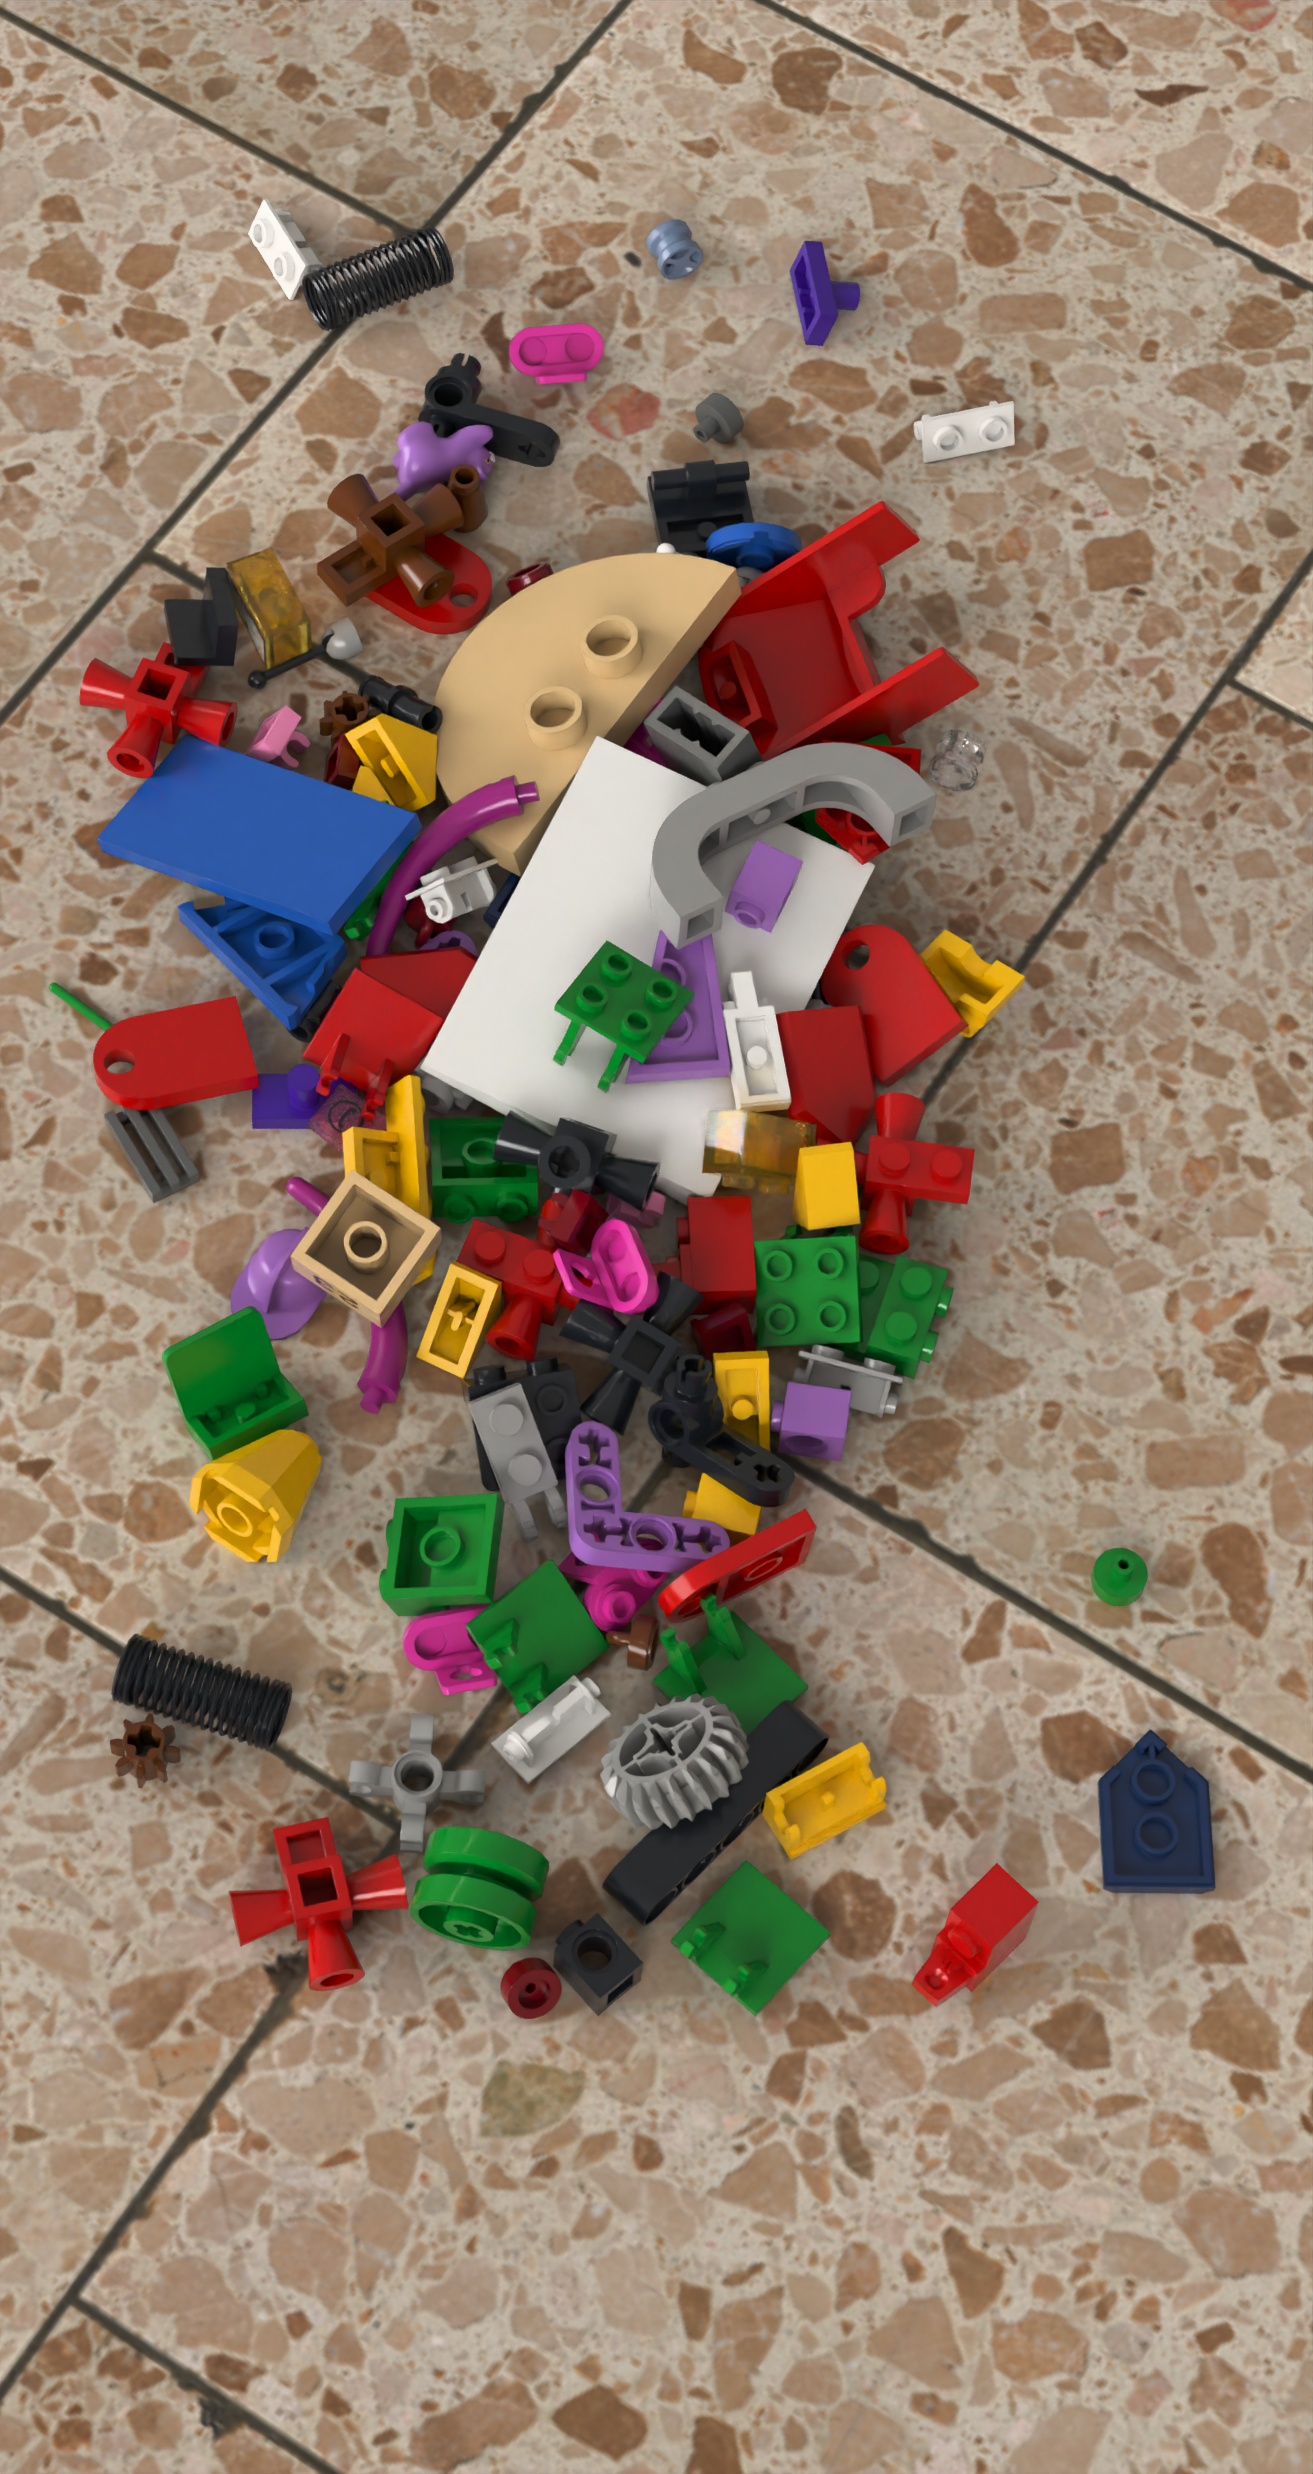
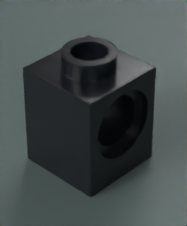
[553,1913,643,2016]

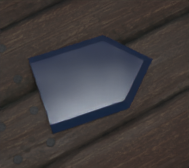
[1097,1729,1216,1894]

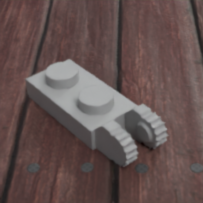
[467,1382,568,1542]

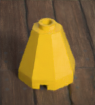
[189,1429,322,1562]

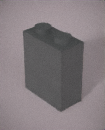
[643,685,763,787]

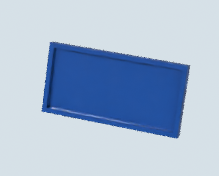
[96,735,422,936]

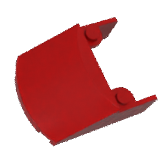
[698,501,979,762]

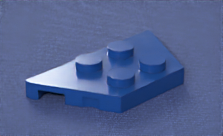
[177,896,347,1031]

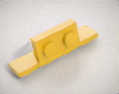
[342,1075,436,1287]

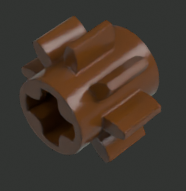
[319,691,381,749]
[110,1714,181,1788]

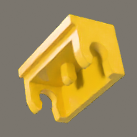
[762,1741,887,1860]

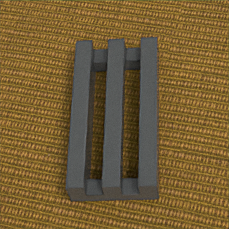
[104,1107,200,1204]

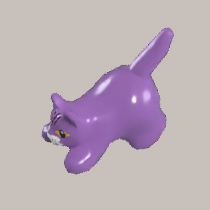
[387,421,495,502]

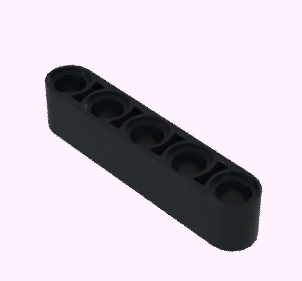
[602,1700,830,1926]

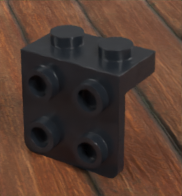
[461,1356,589,1491]

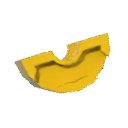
[920,929,1025,1037]

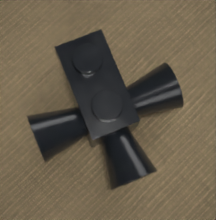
[493,1110,660,1212]
[559,1271,713,1436]

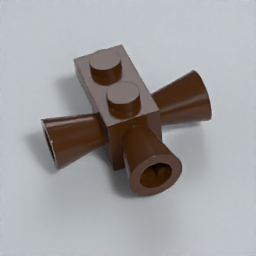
[317,474,464,608]

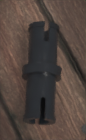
[358,675,443,734]

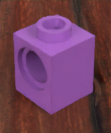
[725,840,803,933]
[770,1382,851,1461]

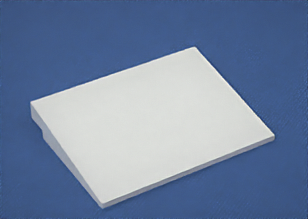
[420,736,875,1206]

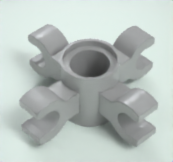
[349,1713,486,1854]

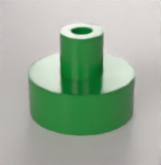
[1091,1548,1148,1606]

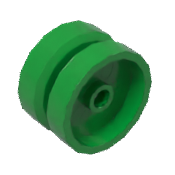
[410,1826,549,1951]

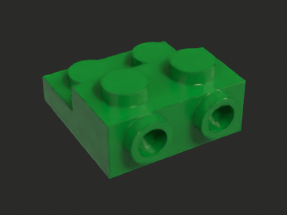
[429,1117,538,1224]
[817,1253,954,1379]
[379,1493,505,1616]

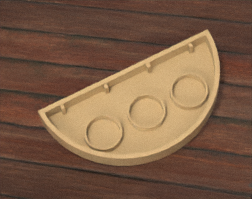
[433,553,742,877]

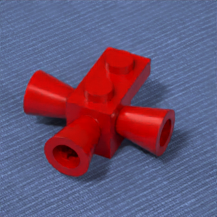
[79,642,238,778]
[816,1093,975,1255]
[456,1199,615,1361]
[229,1817,408,1991]

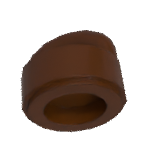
[606,1613,660,1671]

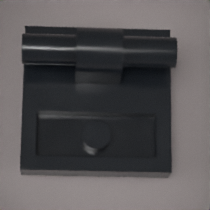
[647,460,754,559]

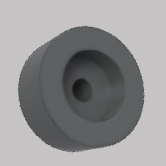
[693,393,744,443]

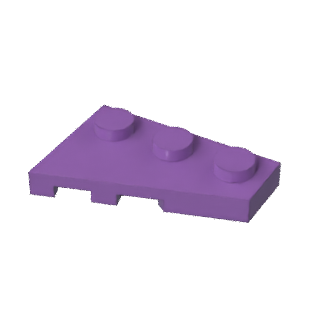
[625,930,731,1084]

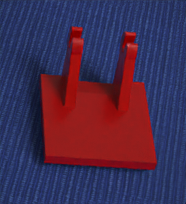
[302,967,445,1122]

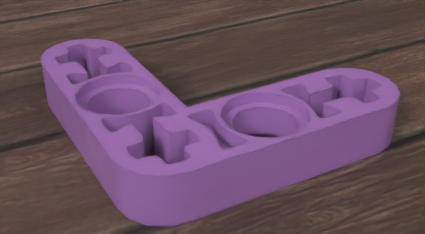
[565,1421,730,1574]

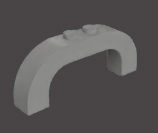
[649,742,937,950]

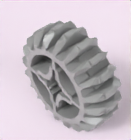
[600,1693,750,1830]

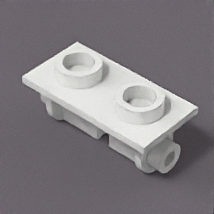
[248,199,325,300]
[914,401,1015,463]
[405,856,498,923]
[491,1675,611,1784]

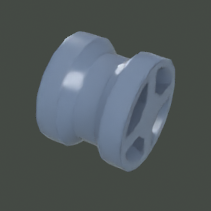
[646,219,703,280]

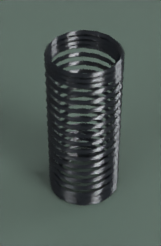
[302,225,454,331]
[111,1634,292,1751]

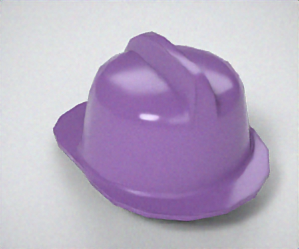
[231,1227,327,1340]

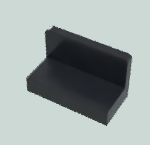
[164,567,238,666]

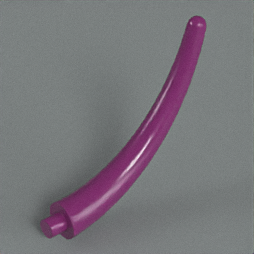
[365,775,540,956]
[286,1176,408,1414]

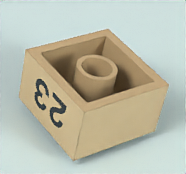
[290,1169,442,1328]

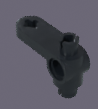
[418,353,560,467]
[648,1354,795,1507]

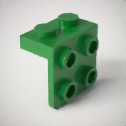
[162,1306,309,1461]

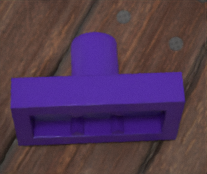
[790,241,860,346]
[252,1064,357,1129]

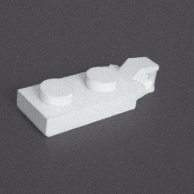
[722,971,791,1114]

